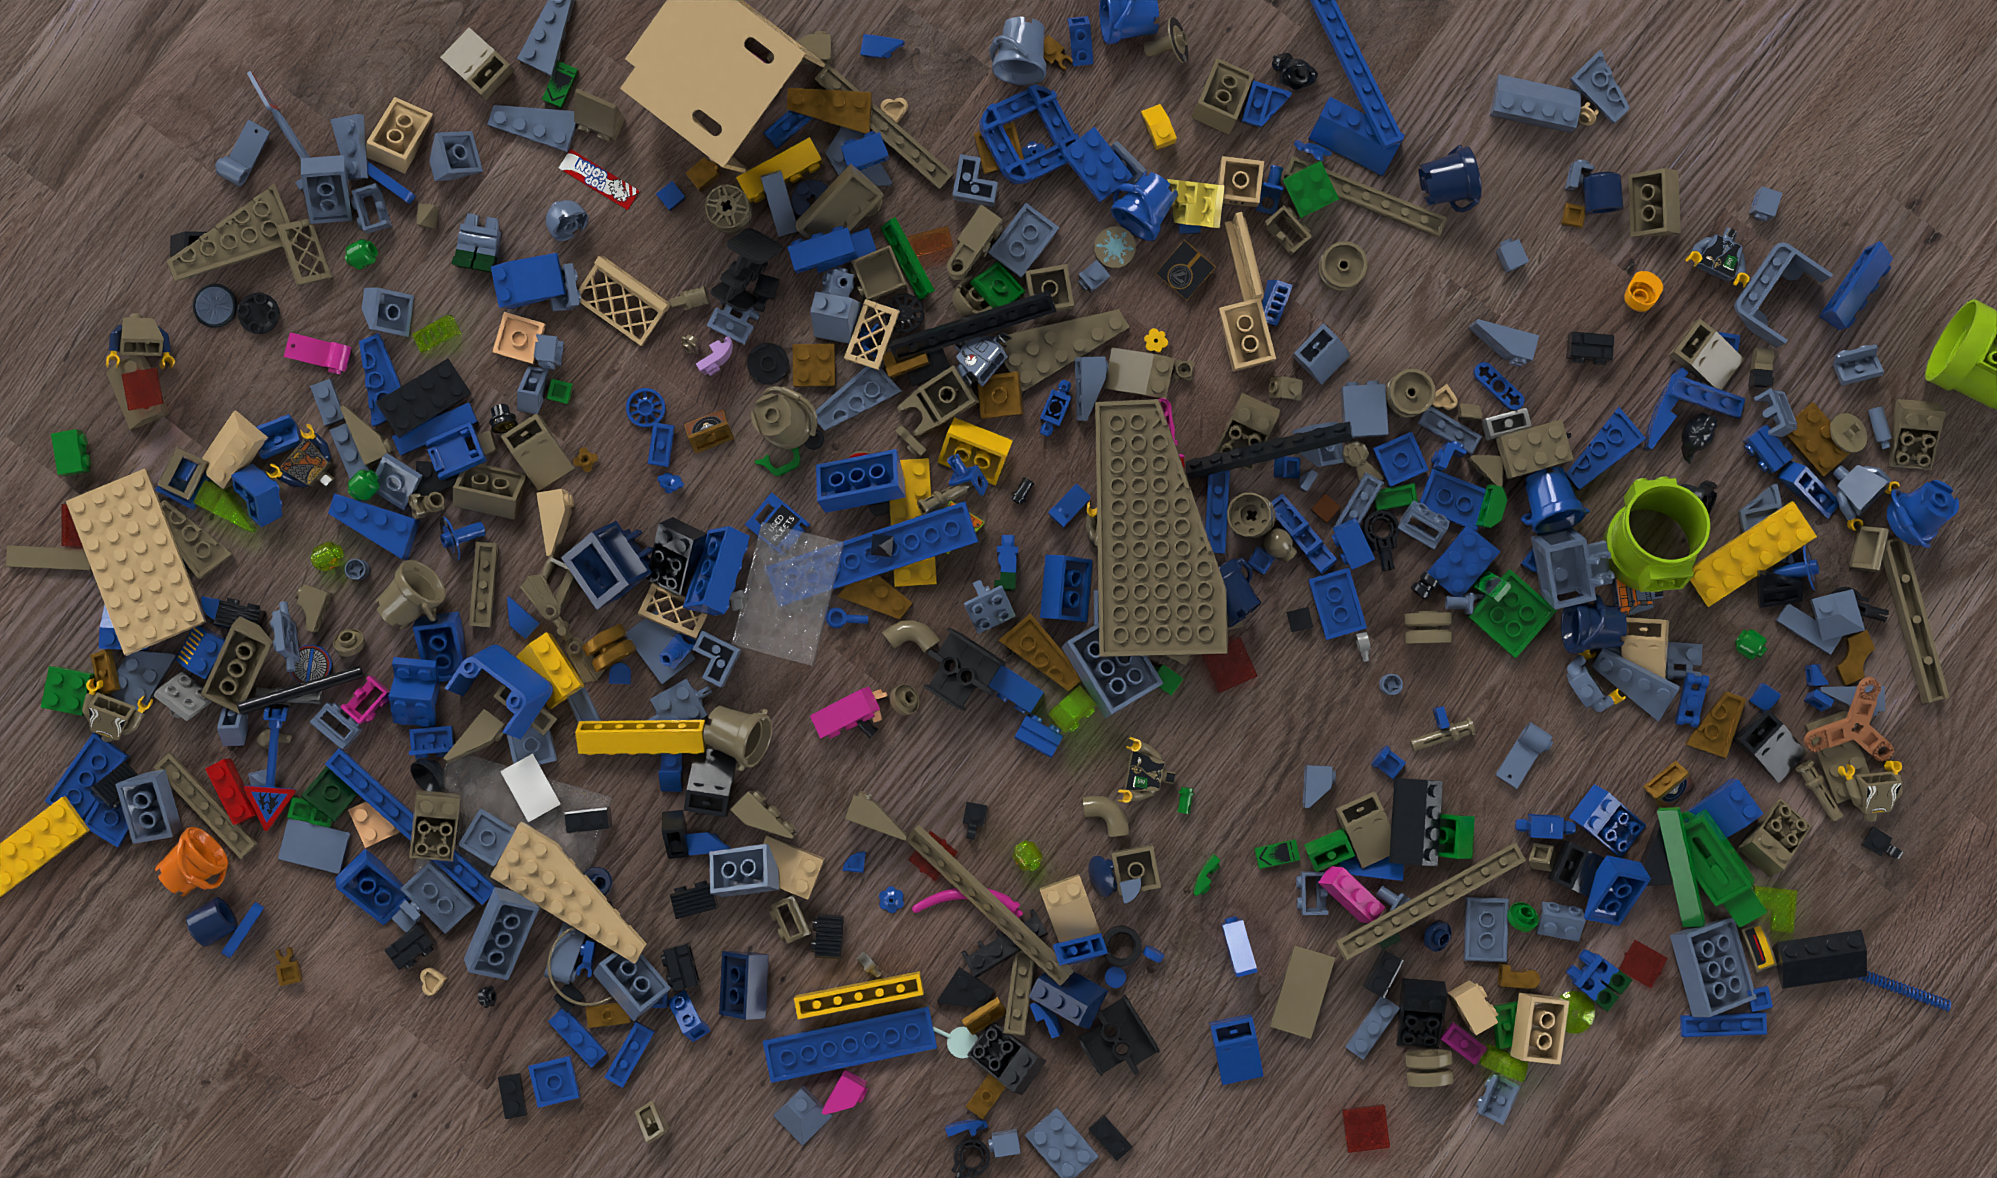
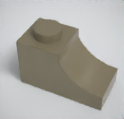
[296,584,333,633]

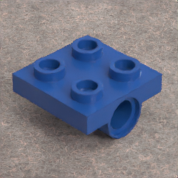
[155,457,211,510]

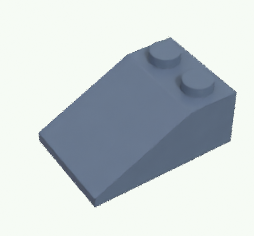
[301,155,353,224]
[1469,319,1539,367]

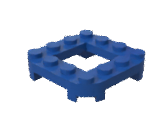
[979,84,1079,185]

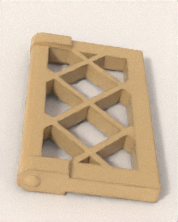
[844,299,900,370]
[638,582,708,640]

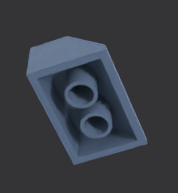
[115,769,182,844]
[709,844,779,897]
[593,952,671,1021]

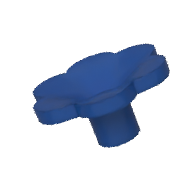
[1022,141,1045,160]
[657,473,684,494]
[879,886,904,913]

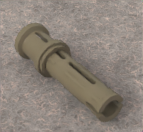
[917,481,975,515]
[1410,717,1476,752]
[1795,760,1843,822]

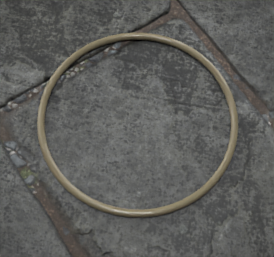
[547,926,613,1006]

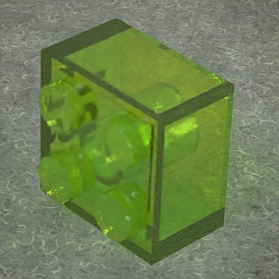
[1047,685,1097,733]

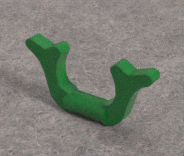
[755,446,801,476]

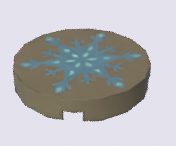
[1094,227,1136,269]

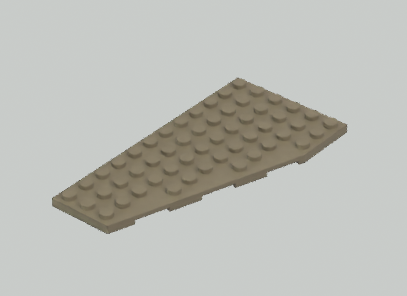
[1095,399,1228,657]

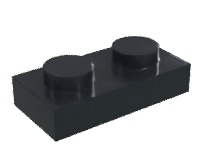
[498,1072,527,1119]
[1088,1114,1132,1161]

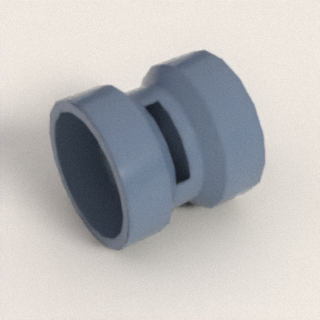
[345,559,371,580]
[1379,674,1403,695]

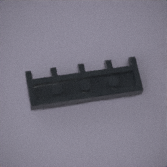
[961,909,1048,978]

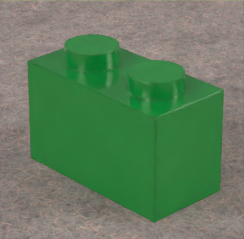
[51,429,91,477]
[1304,828,1355,872]

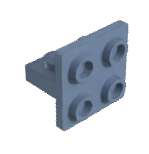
[964,580,1016,634]

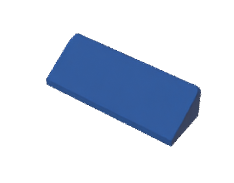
[816,228,877,273]
[1339,853,1404,881]

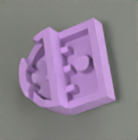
[696,336,733,376]

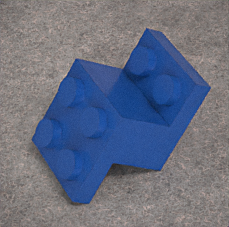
[389,657,440,727]

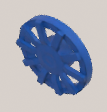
[626,388,666,427]

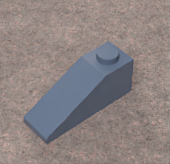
[1075,356,1108,421]
[1814,686,1885,716]

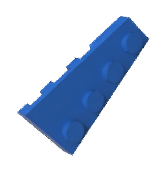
[1566,407,1646,491]

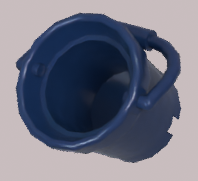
[1418,145,1482,213]
[1219,558,1262,628]
[1561,593,1627,654]

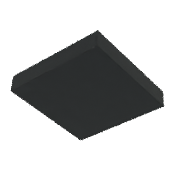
[907,348,950,387]

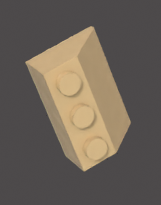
[202,410,268,489]

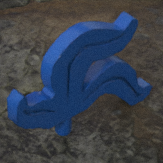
[1294,140,1332,161]

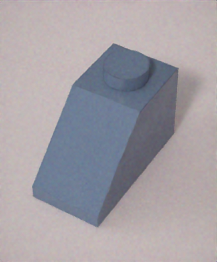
[517,366,549,414]
[217,706,248,746]
[1303,765,1336,808]

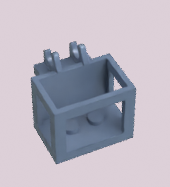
[1531,527,1615,610]

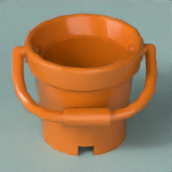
[155,827,229,897]

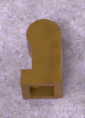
[1497,963,1540,988]

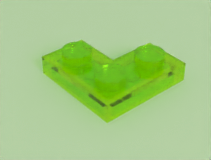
[1753,885,1797,933]

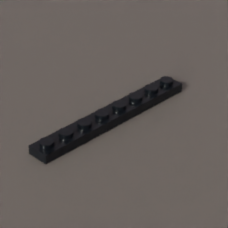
[889,290,1057,363]
[1186,421,1353,480]

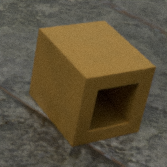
[685,157,720,192]

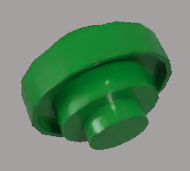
[1507,902,1539,932]

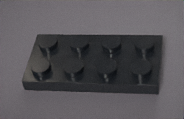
[376,358,471,439]

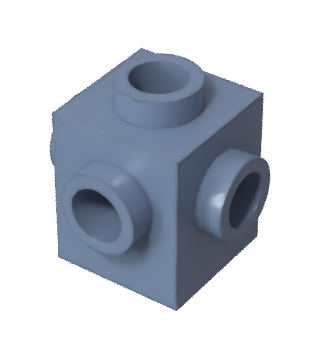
[822,267,854,298]

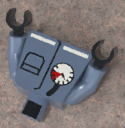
[955,332,1012,388]

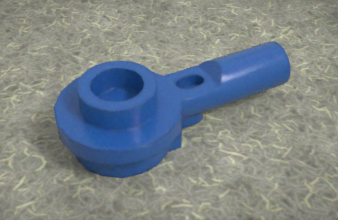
[826,608,868,629]

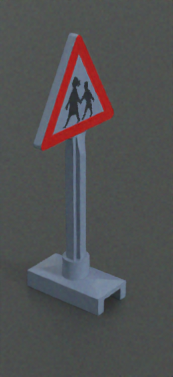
[247,71,311,190]

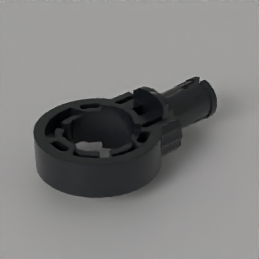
[1362,510,1400,571]
[1829,587,1889,623]
[951,1138,990,1178]

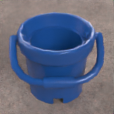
[1099,0,1159,45]
[1110,171,1178,241]
[1520,467,1590,534]
[1887,480,1959,548]

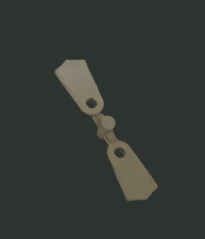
[520,574,605,683]

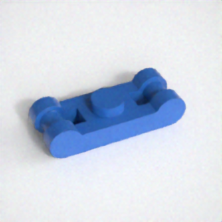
[1675,672,1709,728]

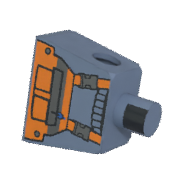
[1611,577,1663,616]

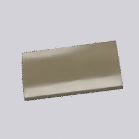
[795,164,884,239]

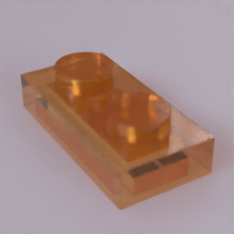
[907,225,953,256]

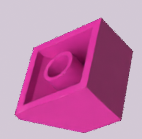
[821,1069,868,1115]

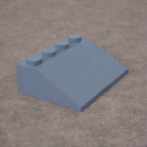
[1062,623,1164,719]
[1670,917,1757,1017]

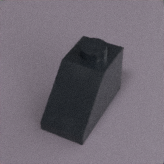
[661,810,689,859]

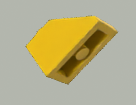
[1141,104,1177,150]

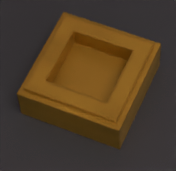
[1561,203,1586,228]

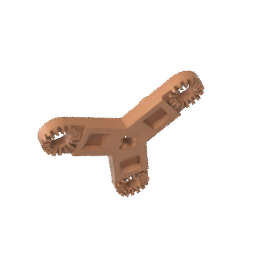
[1804,677,1894,762]

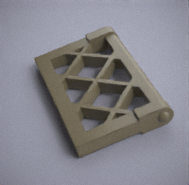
[276,218,332,286]

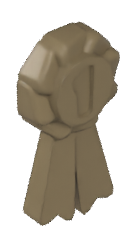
[1342,441,1384,482]

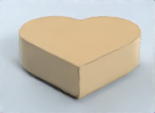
[880,98,908,123]
[1431,384,1458,410]
[420,967,447,996]

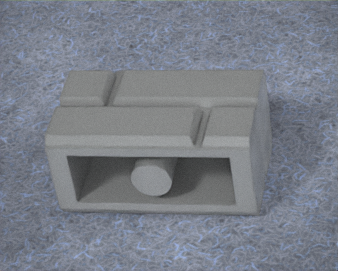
[1482,408,1532,441]

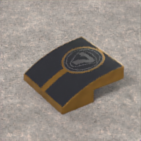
[1155,240,1216,300]

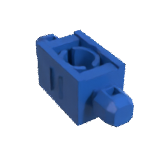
[1040,380,1071,437]
[1515,814,1576,839]

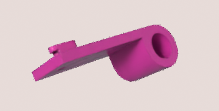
[284,332,352,375]

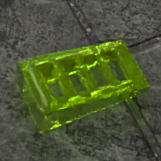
[412,315,461,353]

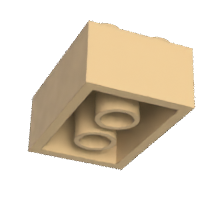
[1510,993,1569,1065]

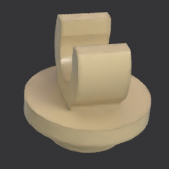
[1578,102,1599,126]

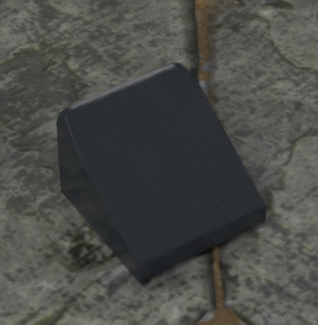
[1286,607,1313,632]
[553,982,585,1013]

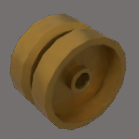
[582,623,637,673]

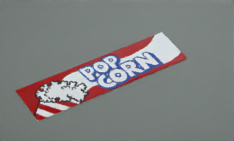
[559,149,639,210]

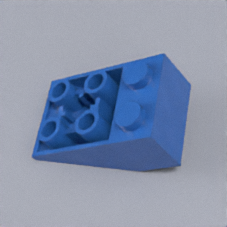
[1569,784,1646,858]
[1209,1014,1264,1085]

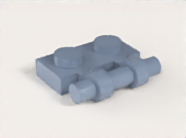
[707,301,761,345]
[1666,642,1703,680]

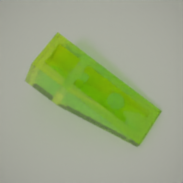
[193,480,257,533]

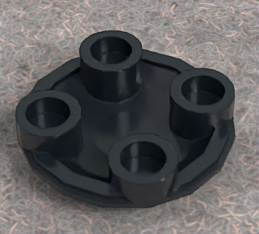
[237,292,280,334]

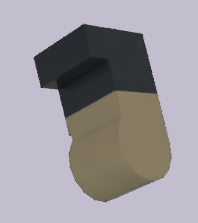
[1748,347,1774,388]

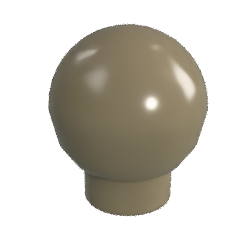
[1263,529,1297,562]

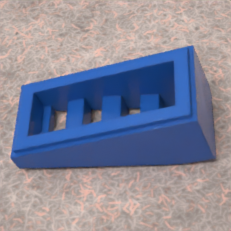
[1262,280,1292,326]

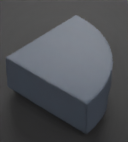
[1119,878,1141,904]

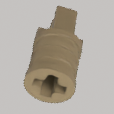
[670,286,710,310]

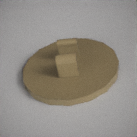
[1830,413,1867,453]

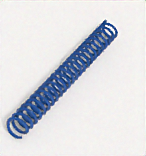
[1855,971,1952,1012]

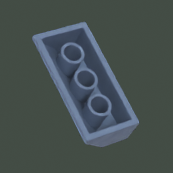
[1489,74,1581,133]
[464,887,539,980]

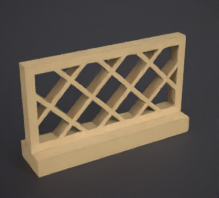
[1224,212,1264,302]
[578,256,671,346]

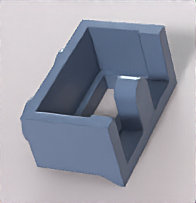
[351,183,392,234]
[534,334,564,370]
[1754,388,1797,437]
[1398,500,1450,549]
[310,702,363,749]
[1296,871,1328,915]

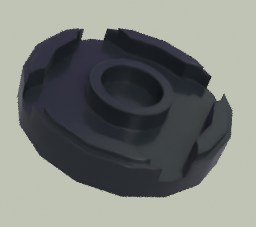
[747,343,789,385]

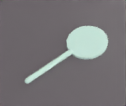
[933,1027,978,1058]

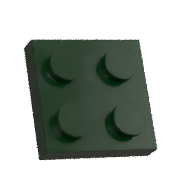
[301,766,359,822]

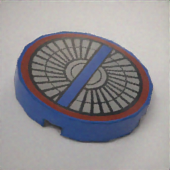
[290,645,332,684]

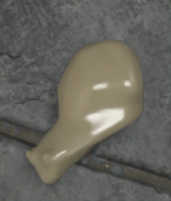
[257,729,292,749]

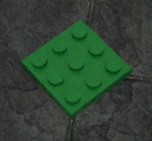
[1467,569,1557,658]

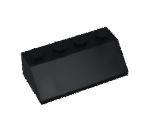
[1389,778,1443,866]
[1772,929,1867,989]

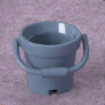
[989,16,1046,85]

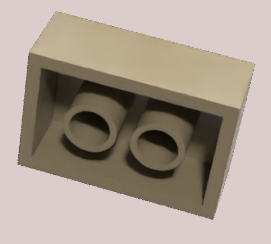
[1496,419,1574,479]

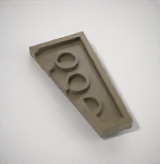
[161,500,234,580]

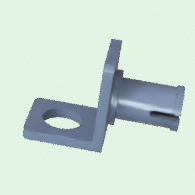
[1445,593,1485,615]
[1376,886,1416,926]

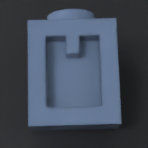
[1565,160,1595,191]
[1077,260,1110,293]

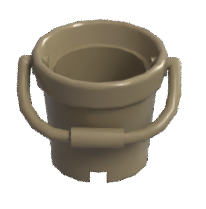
[751,386,817,450]
[376,560,446,629]
[703,706,773,771]

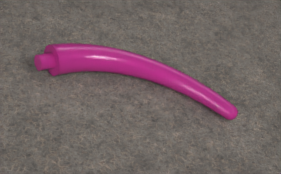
[912,888,1023,918]

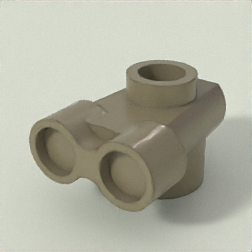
[408,492,445,519]

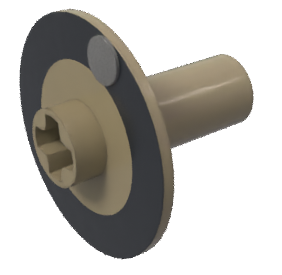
[1144,17,1188,63]

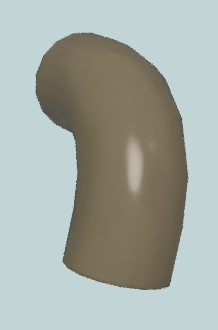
[882,620,941,653]
[1083,796,1129,837]

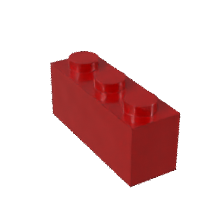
[205,758,257,825]

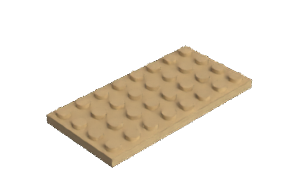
[66,469,207,656]

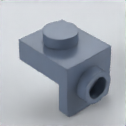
[392,900,422,933]

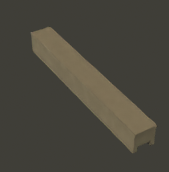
[1882,536,1950,704]

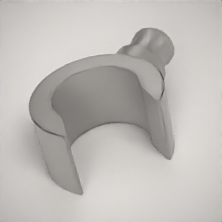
[1356,632,1370,662]
[856,951,881,978]

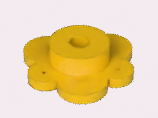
[1144,328,1168,352]

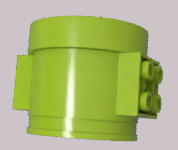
[1925,299,1997,411]
[1603,476,1710,592]

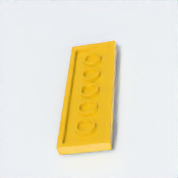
[889,458,937,587]
[1690,501,1817,607]
[0,796,90,897]

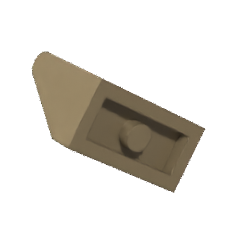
[157,446,209,500]
[1849,526,1889,572]
[541,557,576,608]

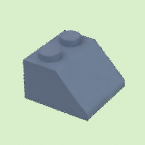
[810,291,863,344]

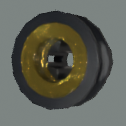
[489,404,518,434]

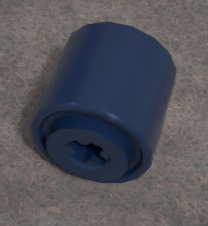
[1583,172,1624,214]
[186,897,238,947]

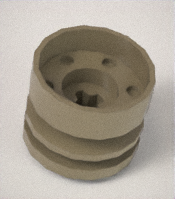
[705,184,752,234]
[1227,492,1276,538]

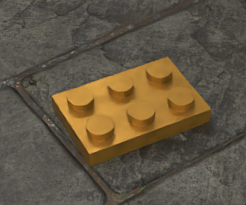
[1785,402,1850,477]

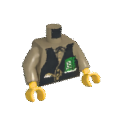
[1118,737,1175,803]

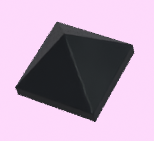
[871,534,894,557]

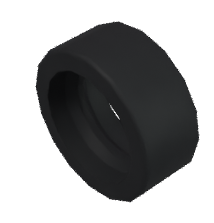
[1103,925,1142,967]

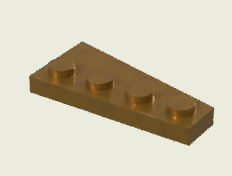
[787,88,872,134]
[998,613,1082,691]

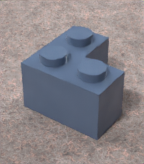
[952,154,998,207]
[692,631,742,687]

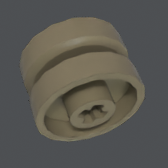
[1318,241,1367,291]
[1385,369,1436,418]
[1404,611,1452,644]
[1404,1049,1454,1087]

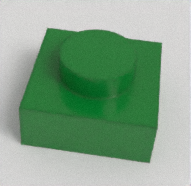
[547,379,573,405]

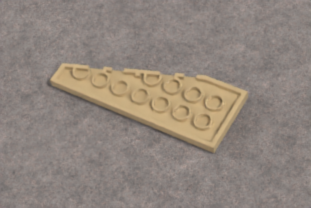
[490,822,647,964]

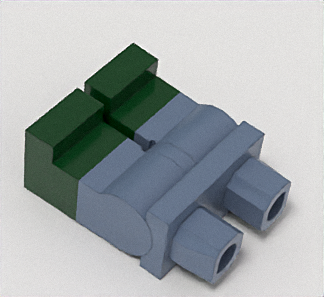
[452,213,502,273]

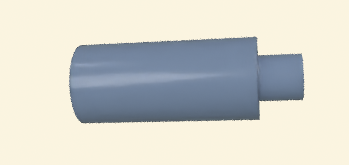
[1868,406,1892,449]

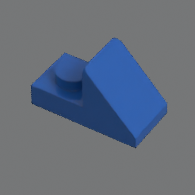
[658,753,683,792]

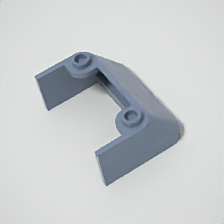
[1734,242,1833,348]

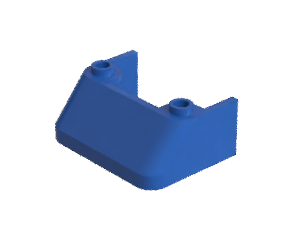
[445,645,553,740]

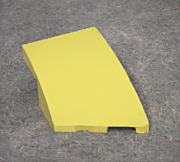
[1167,179,1224,228]

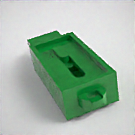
[1681,809,1768,928]

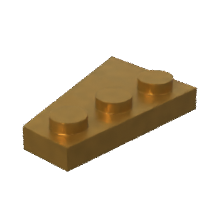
[837,575,913,619]
[1685,691,1747,758]

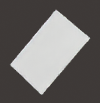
[500,753,560,822]

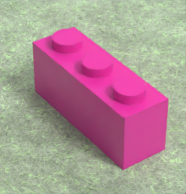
[810,687,880,739]
[1318,866,1385,923]

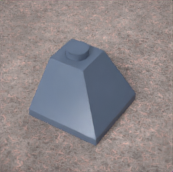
[429,131,483,181]
[362,287,414,337]
[1292,421,1345,467]
[1810,589,1865,641]
[773,1085,833,1146]

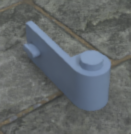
[215,119,271,187]
[1495,722,1553,789]
[544,921,586,985]

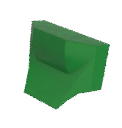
[1476,485,1507,528]

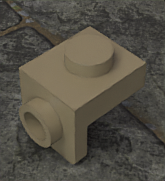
[1269,376,1303,401]

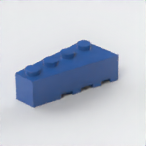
[328,493,421,560]

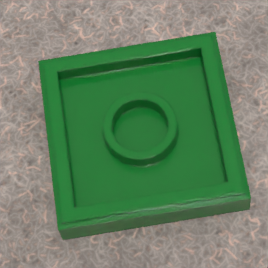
[970,261,1026,308]

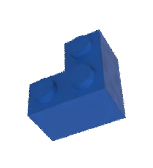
[231,464,283,528]

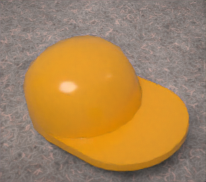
[1624,271,1663,312]

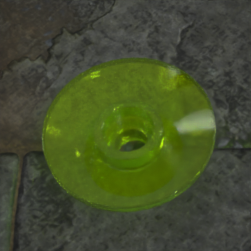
[1559,991,1595,1034]

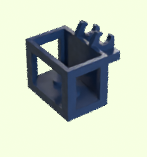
[561,521,653,610]

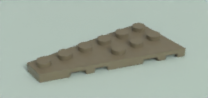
[167,183,298,282]
[1001,309,1130,393]

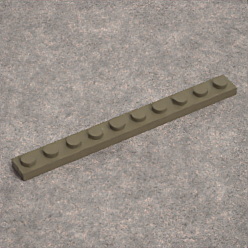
[906,825,1074,986]
[1335,842,1526,961]

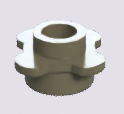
[681,334,701,354]
[1173,359,1195,381]

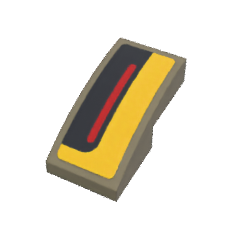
[1741,923,1777,973]

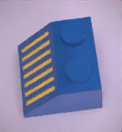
[175,625,226,679]

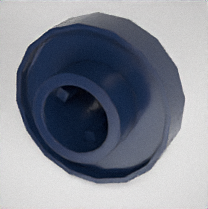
[583,867,612,896]
[1424,920,1452,952]

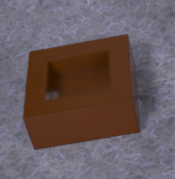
[1310,494,1341,523]

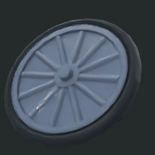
[193,284,237,328]

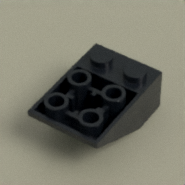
[646,517,707,596]
[1733,709,1807,783]
[683,748,737,817]
[1548,840,1605,897]
[1396,978,1448,1049]
[967,1022,1046,1095]

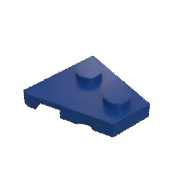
[1241,81,1292,128]

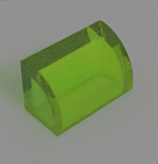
[1479,1043,1528,1083]

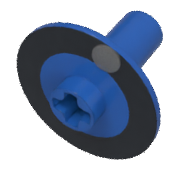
[440,517,486,561]
[1773,545,1819,591]

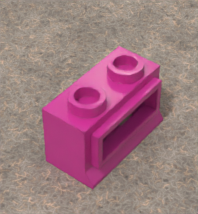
[341,676,390,724]

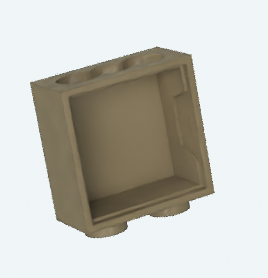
[850,245,907,301]

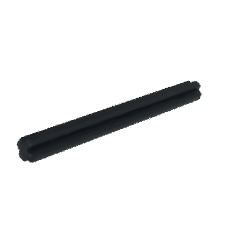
[237,666,364,715]

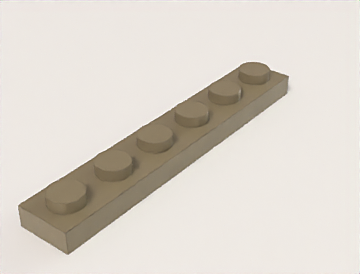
[153,753,258,859]

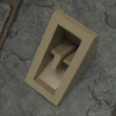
[1467,455,1503,487]
[634,1101,670,1144]

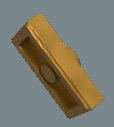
[90,649,121,695]
[962,997,1006,1035]
[585,1002,631,1028]
[965,1073,1006,1119]

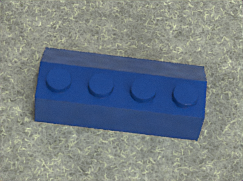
[1308,97,1405,176]
[1819,241,1893,330]
[816,449,906,513]
[683,526,750,616]

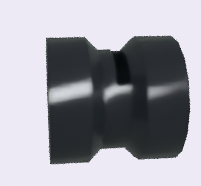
[1410,571,1440,601]

